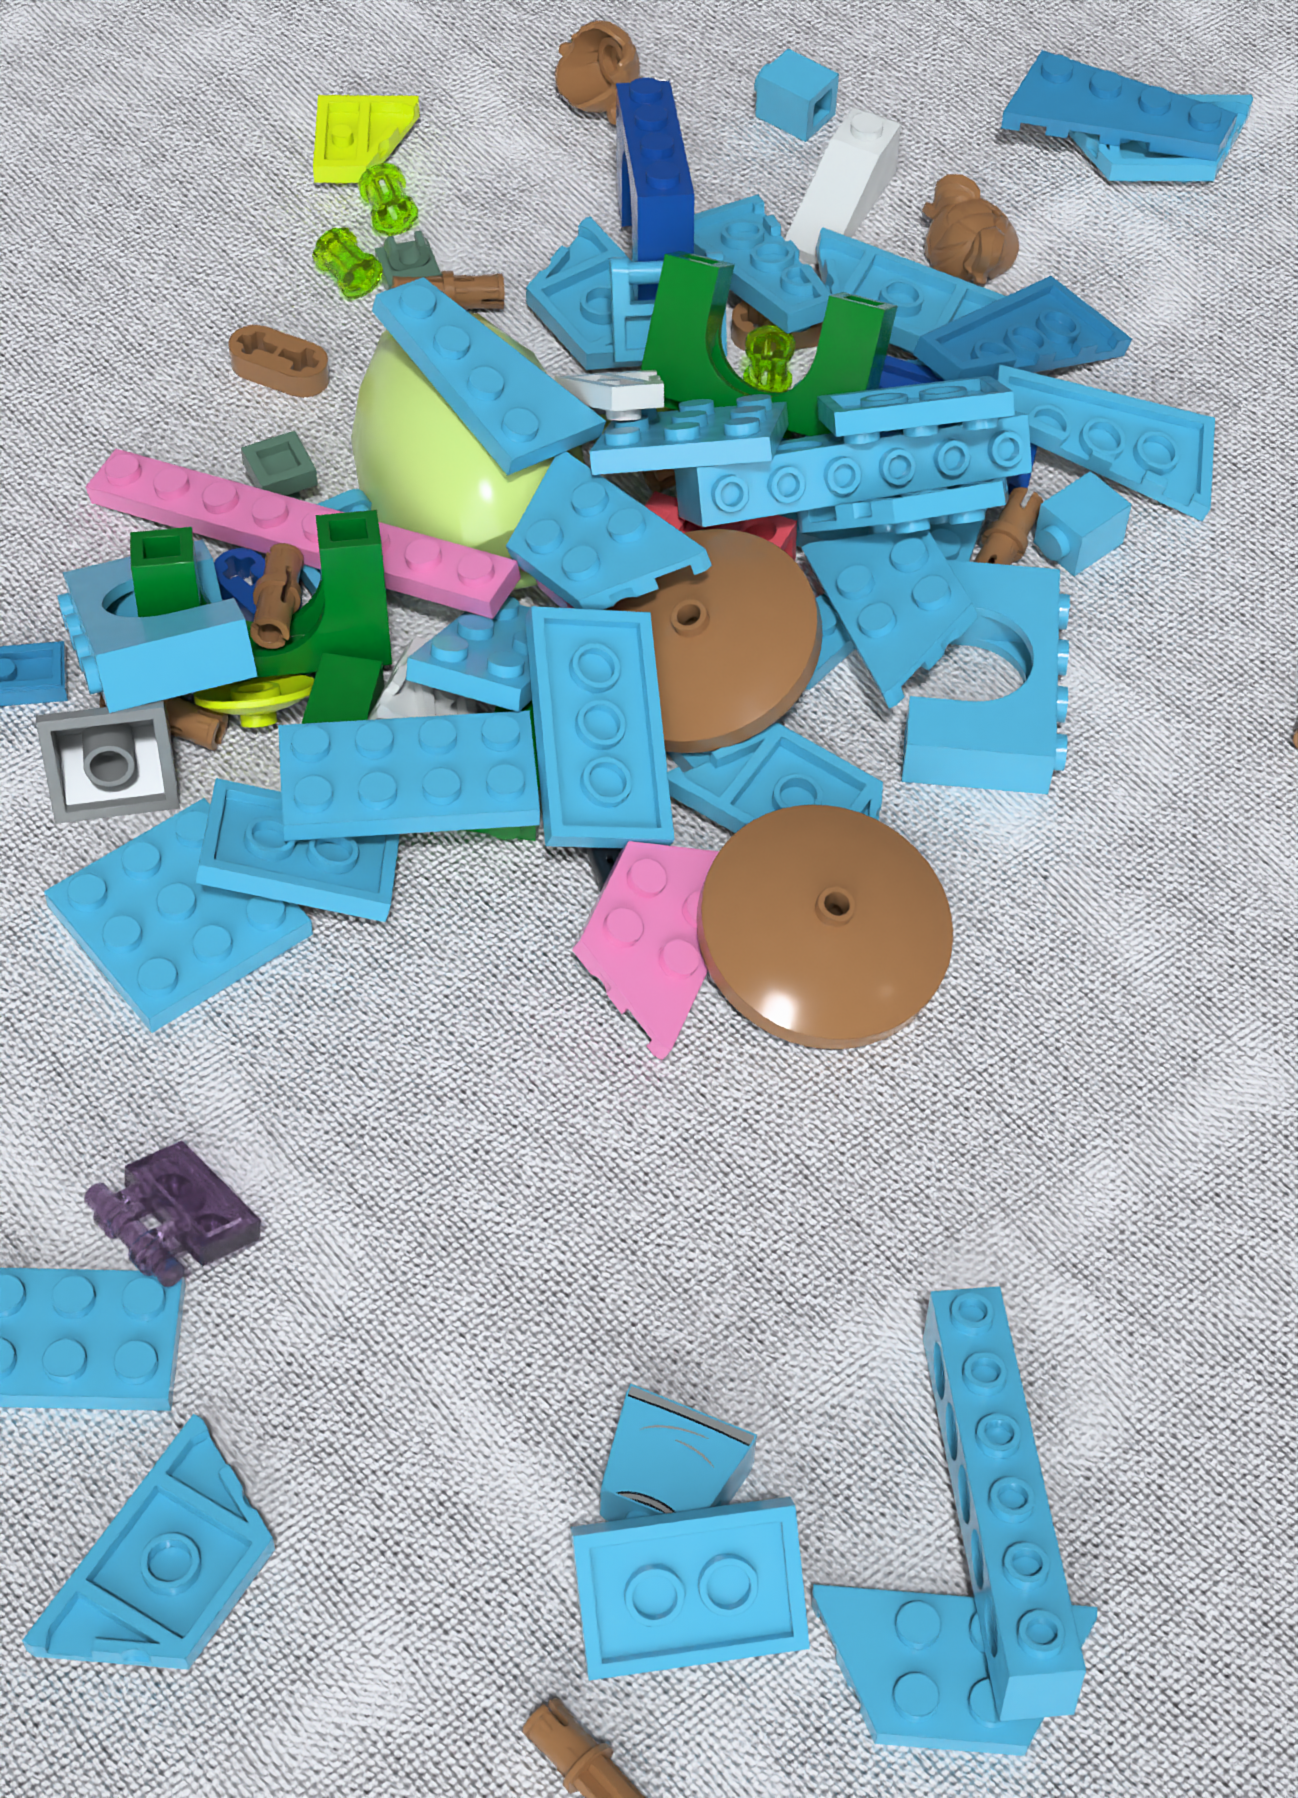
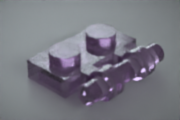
[84,1140,261,1287]

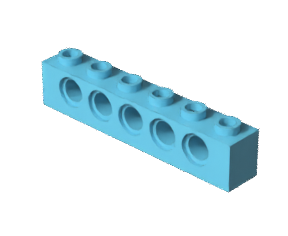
[674,411,1032,527]
[923,1286,1086,1721]

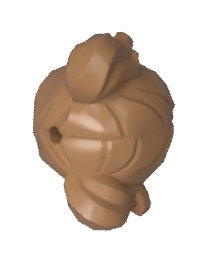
[555,20,642,125]
[922,174,1019,286]

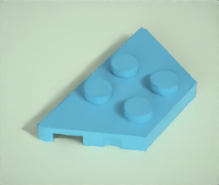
[1068,94,1253,182]
[526,216,642,370]
[816,227,1006,354]
[506,451,712,610]
[797,477,1009,534]
[801,530,978,709]
[668,722,883,833]
[22,1414,275,1670]
[811,1584,1097,1756]

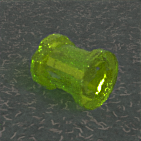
[358,163,418,236]
[312,227,383,299]
[743,325,795,392]

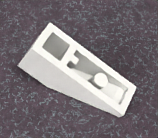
[784,107,902,266]

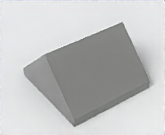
[36,700,180,824]

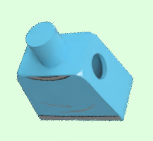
[600,1384,757,1521]

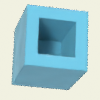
[754,48,839,142]
[1033,471,1132,576]

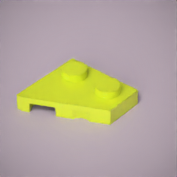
[313,95,420,184]

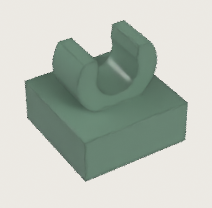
[375,230,441,291]
[241,430,318,500]

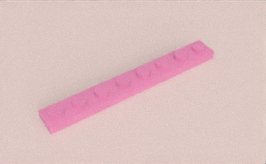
[86,449,521,619]

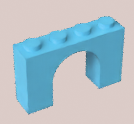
[57,539,258,713]
[901,560,1070,795]

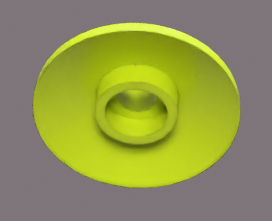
[194,674,314,728]

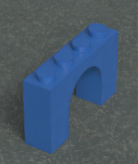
[616,77,695,301]

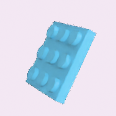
[589,394,789,475]
[44,798,313,1033]

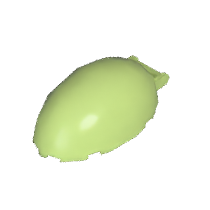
[351,313,586,591]

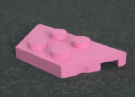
[572,841,719,1060]

